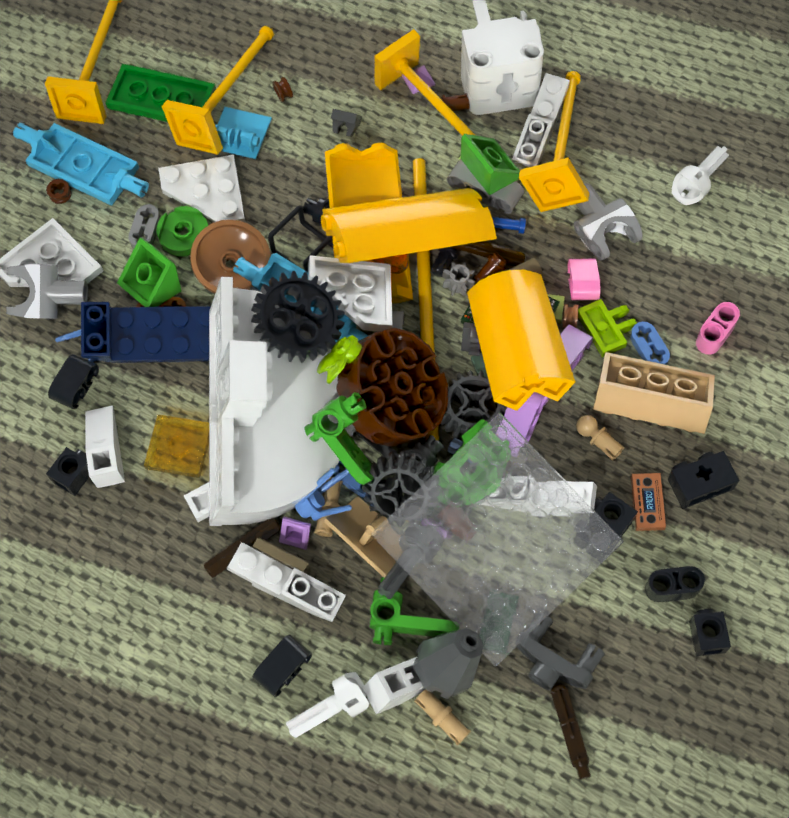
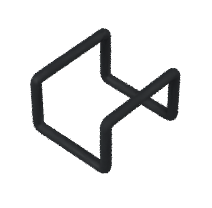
[268,206,333,272]

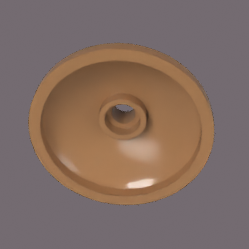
[191,220,271,293]

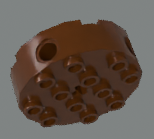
[336,328,448,447]

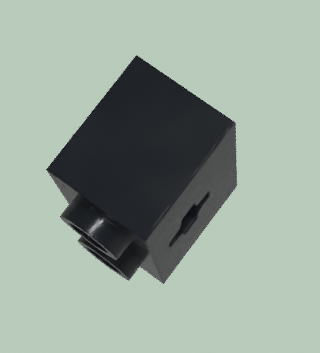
[668,451,740,510]

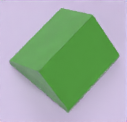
[461,134,520,196]
[117,237,181,307]

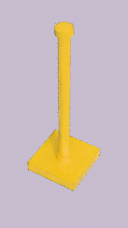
[45,0,122,124]
[162,26,274,155]
[375,29,475,136]
[519,71,590,212]

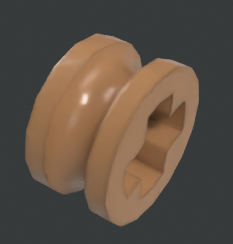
[562,304,578,328]

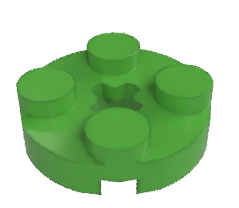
[156,206,208,256]

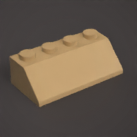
[593,352,715,434]

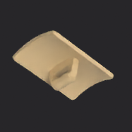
[324,497,403,578]

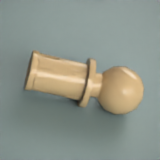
[576,415,625,461]

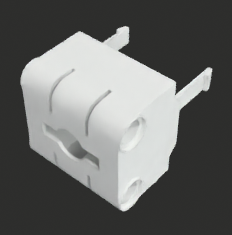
[461,0,544,115]

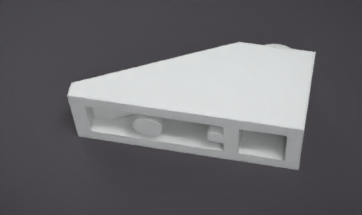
[362,657,425,714]

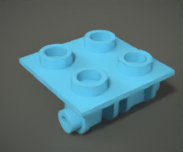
[215,107,272,159]

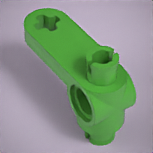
[304,392,374,485]
[369,577,459,645]

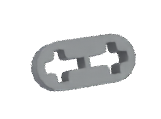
[128,204,161,249]

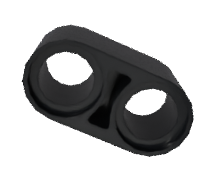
[48,354,99,409]
[645,566,705,603]
[252,634,313,697]

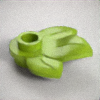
[317,335,362,384]

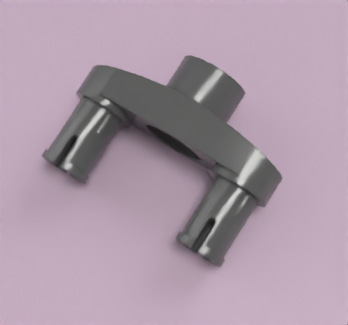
[515,611,605,690]

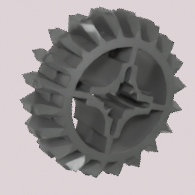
[440,370,507,439]
[363,450,441,527]

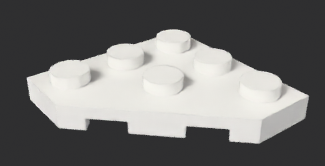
[159,154,246,223]
[0,218,103,287]
[308,255,392,332]

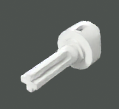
[672,146,729,205]
[286,672,370,738]

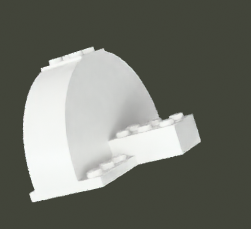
[209,277,355,526]

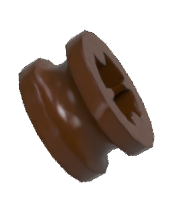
[272,77,293,102]
[46,179,72,204]

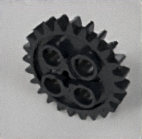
[251,271,345,363]

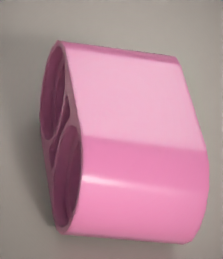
[568,258,600,301]
[696,302,740,355]

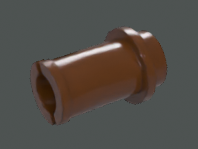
[439,93,469,113]
[474,253,507,282]

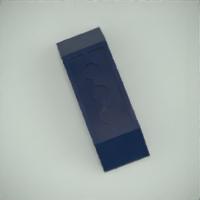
[81,302,211,363]

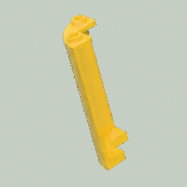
[325,143,413,304]
[321,188,497,263]
[467,269,575,411]

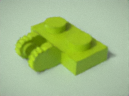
[578,299,637,358]

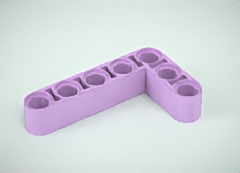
[497,324,594,455]

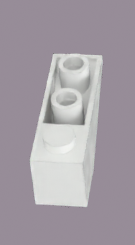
[85,405,125,488]

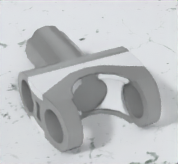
[574,183,643,260]
[6,264,88,319]

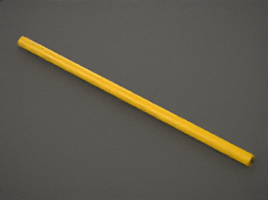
[413,158,439,441]

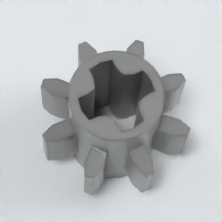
[442,262,475,296]

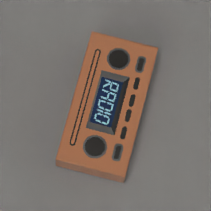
[631,473,666,531]

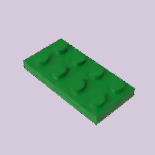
[105,63,216,122]

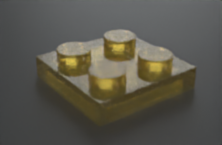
[144,415,209,478]

